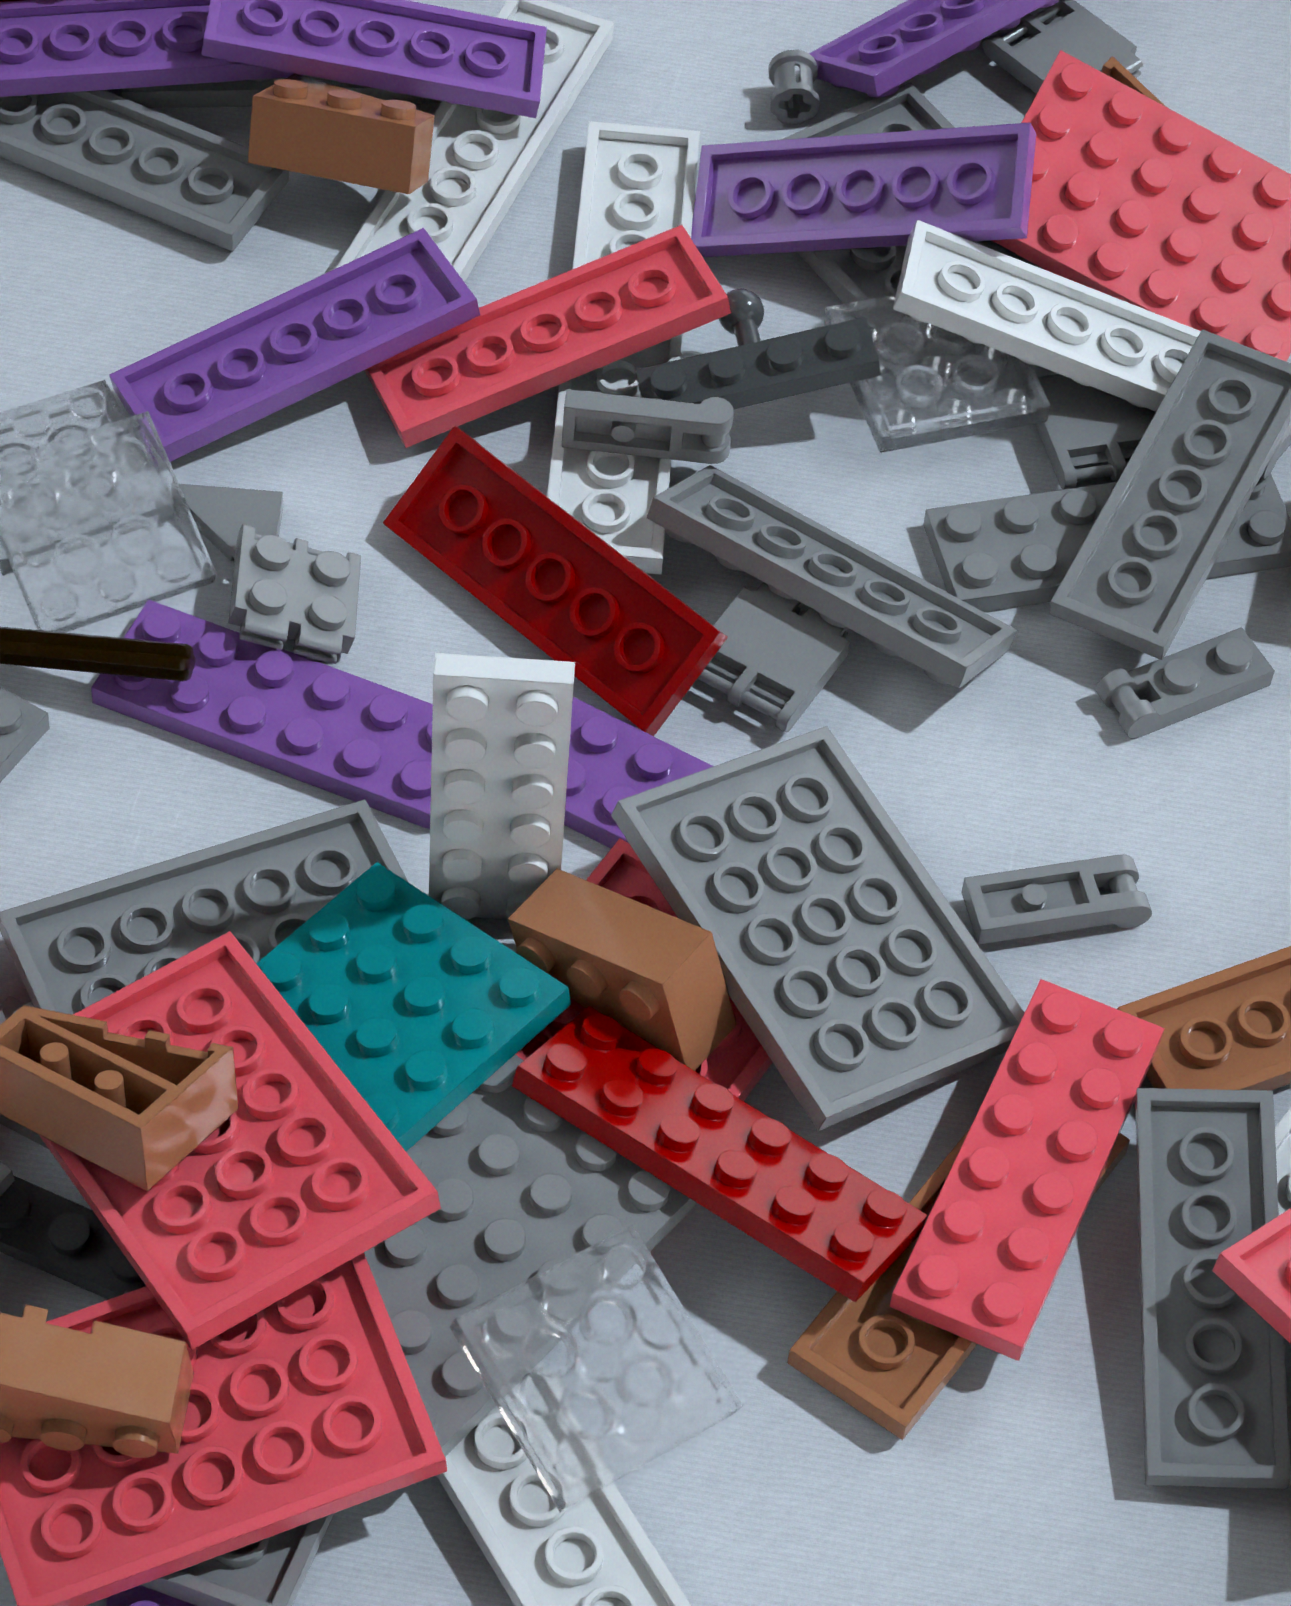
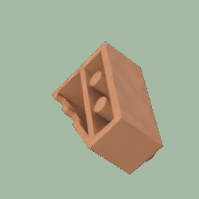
[248,73,435,194]
[508,868,736,1071]
[0,1005,238,1191]
[0,1304,194,1458]

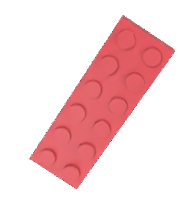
[365,225,731,448]
[889,979,1165,1361]

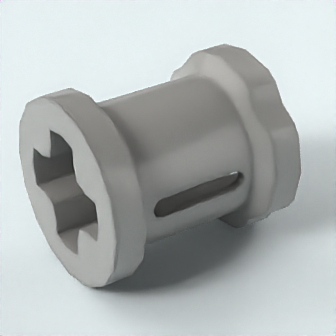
[768,50,820,124]

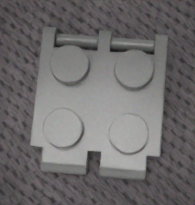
[982,0,1143,94]
[1028,374,1156,489]
[228,524,361,664]
[697,582,850,733]

